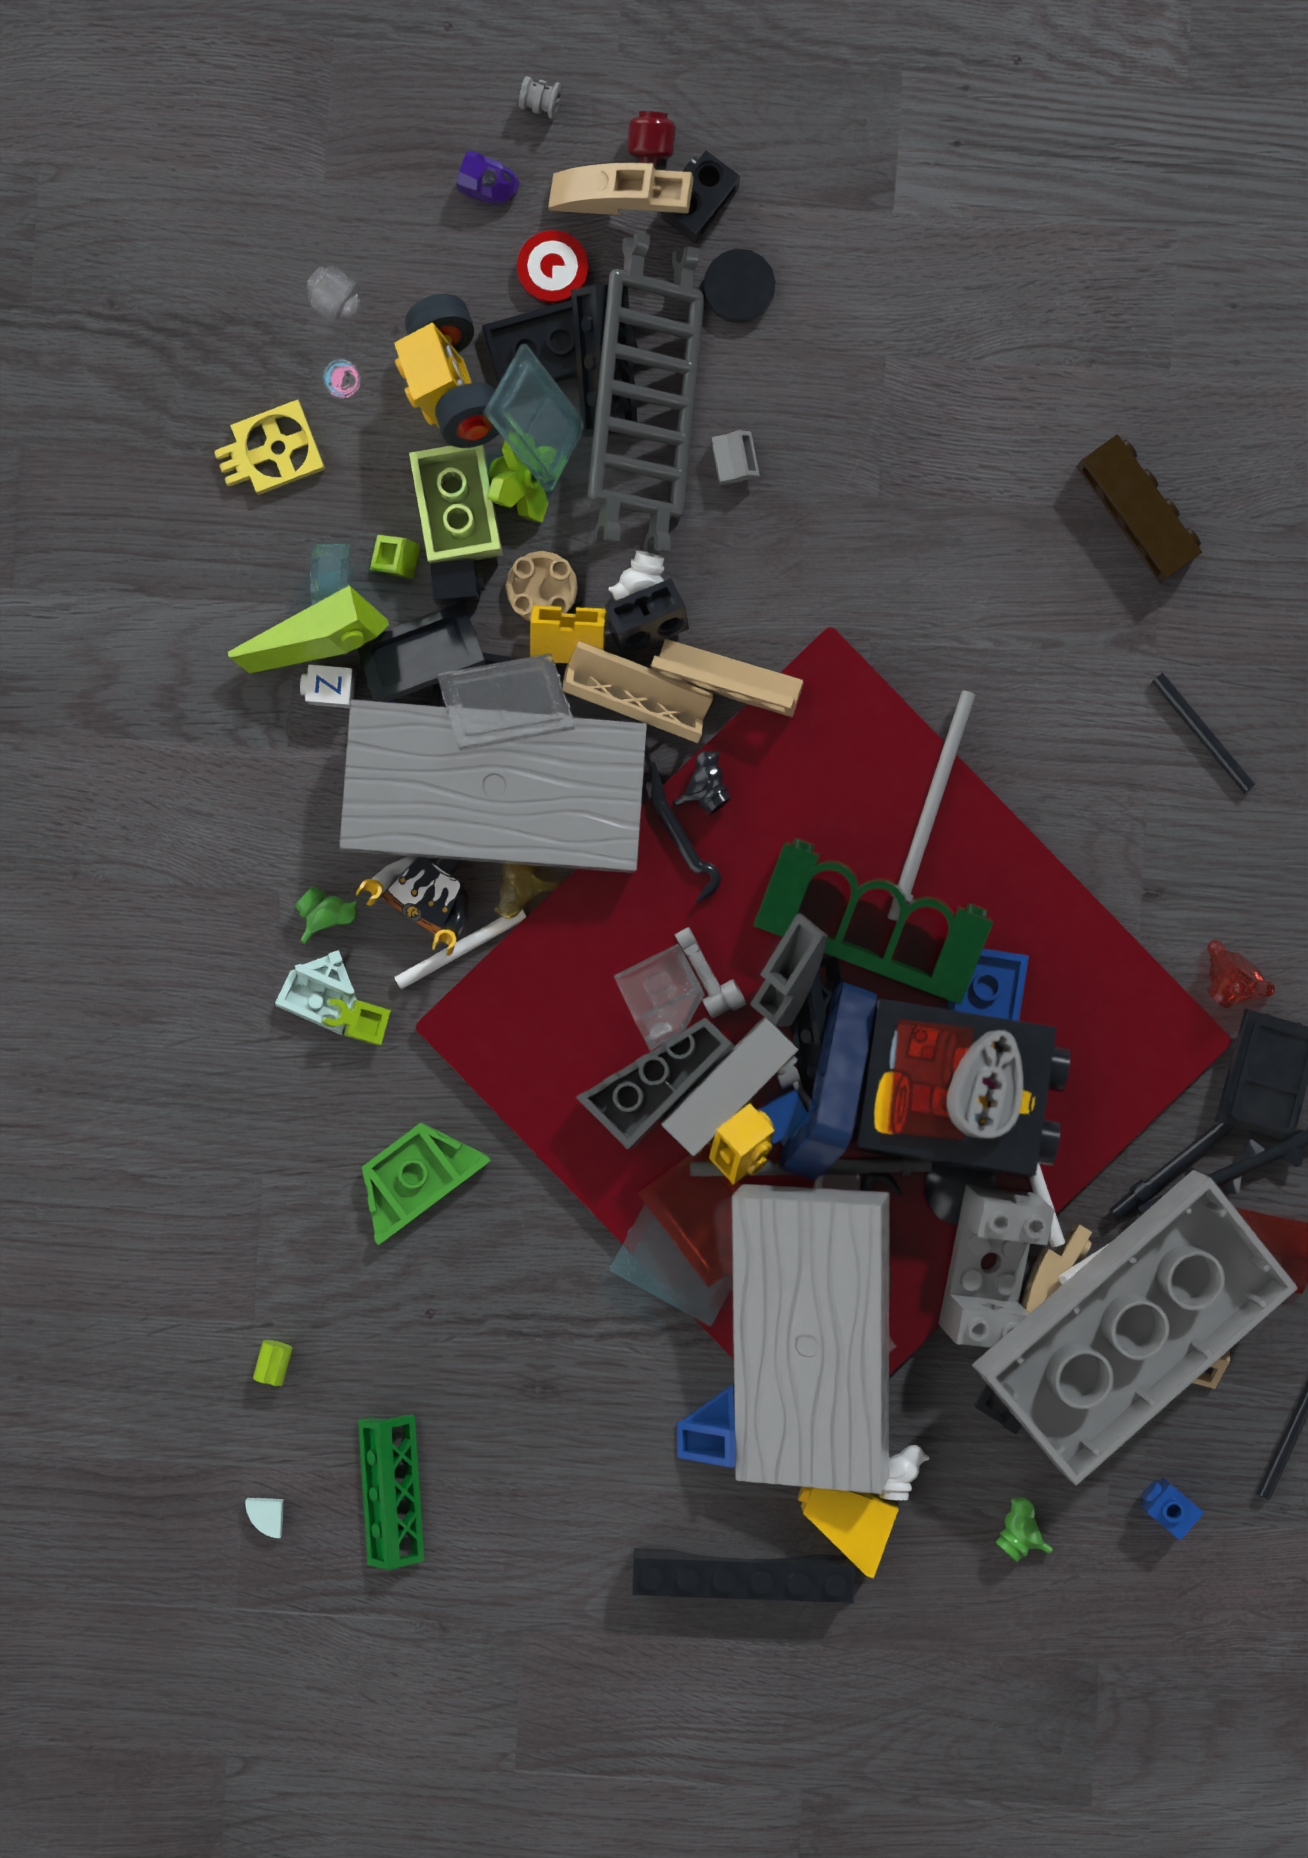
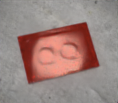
[887,1019,974,1141]

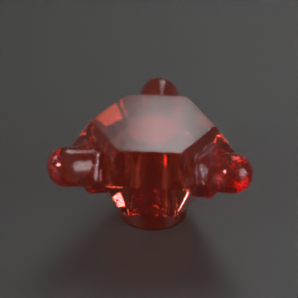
[1207,940,1275,1009]

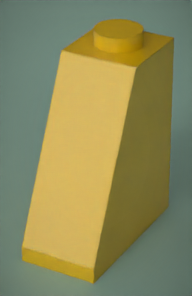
[798,1486,899,1579]

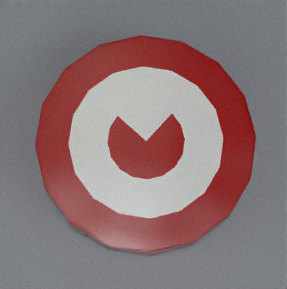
[517,230,589,304]

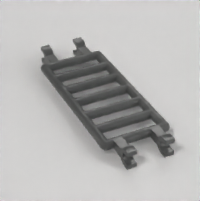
[587,232,704,554]

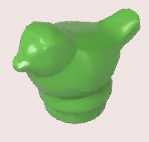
[294,885,358,944]
[995,1497,1053,1562]

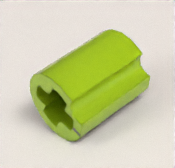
[253,1340,293,1386]

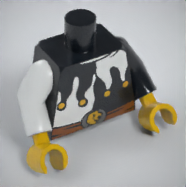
[356,856,469,956]

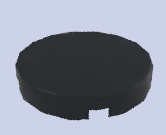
[703,248,776,323]

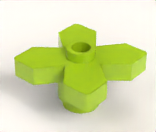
[488,429,562,523]

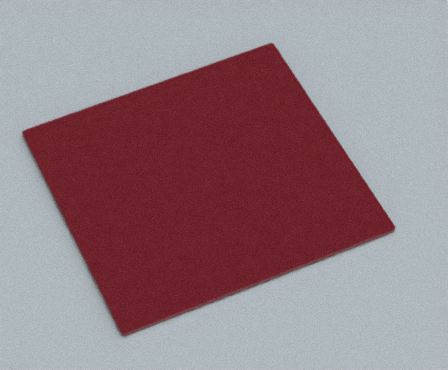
[416,627,1231,1376]

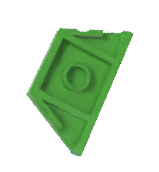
[362,1122,491,1245]

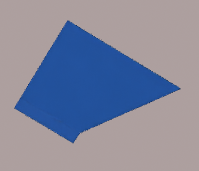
[677,1384,735,1467]

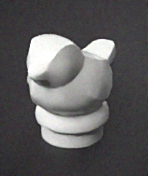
[608,551,664,601]
[879,1445,929,1500]

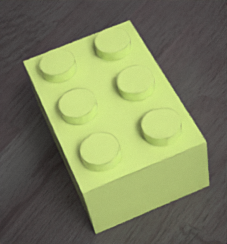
[409,445,503,564]

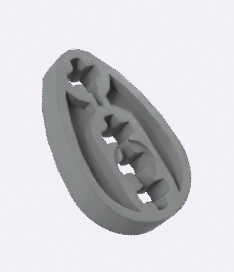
[947,1030,1023,1138]

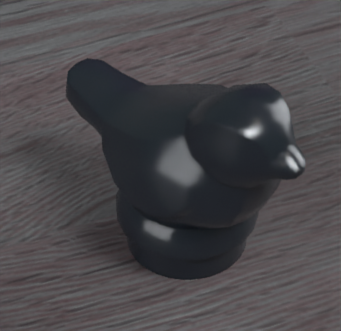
[672,751,732,815]

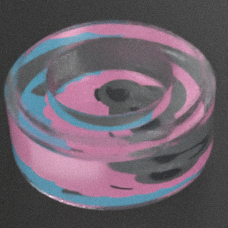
[323,359,361,398]

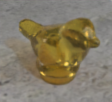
[494,864,558,919]

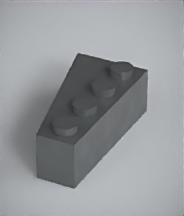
[576,1018,735,1150]

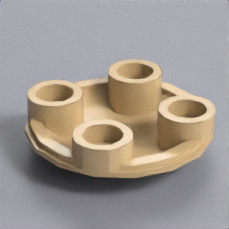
[506,551,578,621]

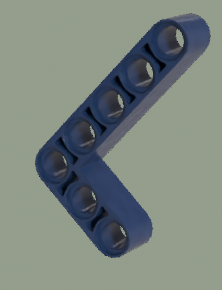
[779,981,877,1181]

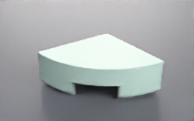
[245,1498,284,1538]

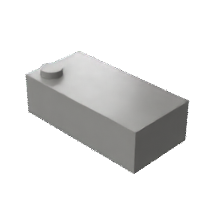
[662,1017,798,1156]

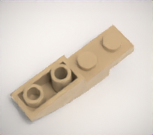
[548,163,693,215]
[1021,1224,1092,1313]

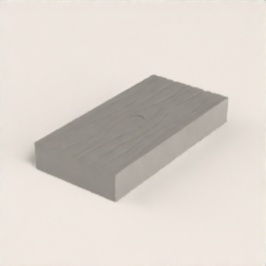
[340,700,647,873]
[972,1170,1298,1486]
[732,1184,889,1494]

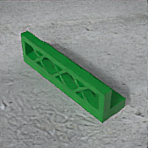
[358,1414,424,1570]

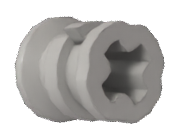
[518,76,562,119]

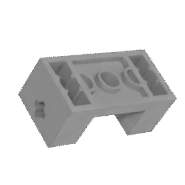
[938,1184,1055,1348]

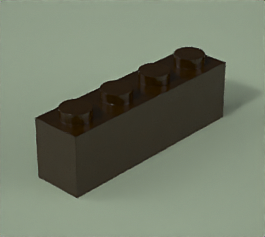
[1076,434,1203,583]

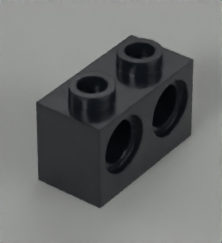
[661,150,741,244]
[604,578,689,656]

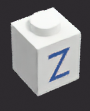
[300,665,356,708]

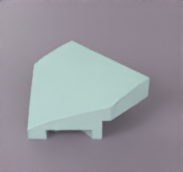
[275,950,357,1035]

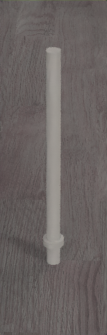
[887,690,976,922]

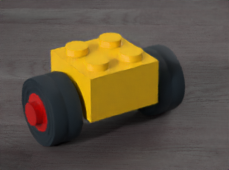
[394,294,506,448]

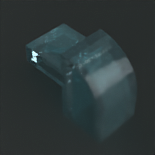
[310,544,353,605]

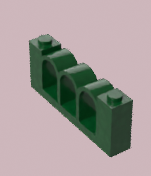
[753,838,993,1005]

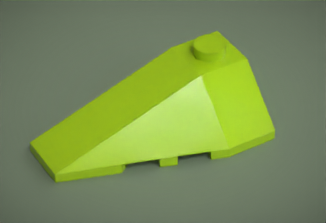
[228,586,389,674]

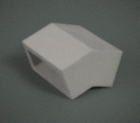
[711,430,760,486]

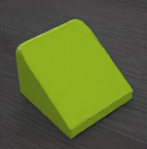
[370,535,420,579]

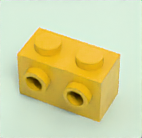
[709,1103,775,1185]

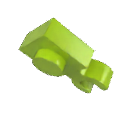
[321,998,391,1046]

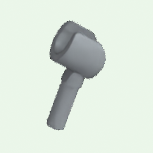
[776,1066,812,1111]

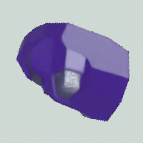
[457,150,520,205]

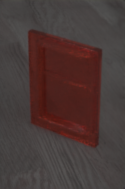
[638,1142,741,1288]

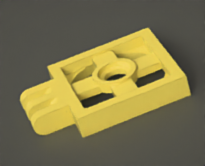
[214,399,326,495]

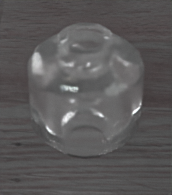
[305,265,361,321]

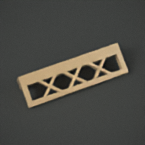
[651,639,804,717]
[562,640,713,743]

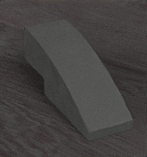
[750,914,827,1026]

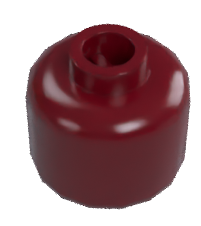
[627,111,676,166]

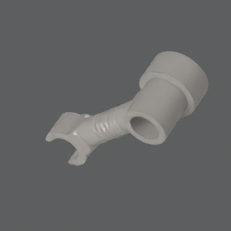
[675,927,747,1018]

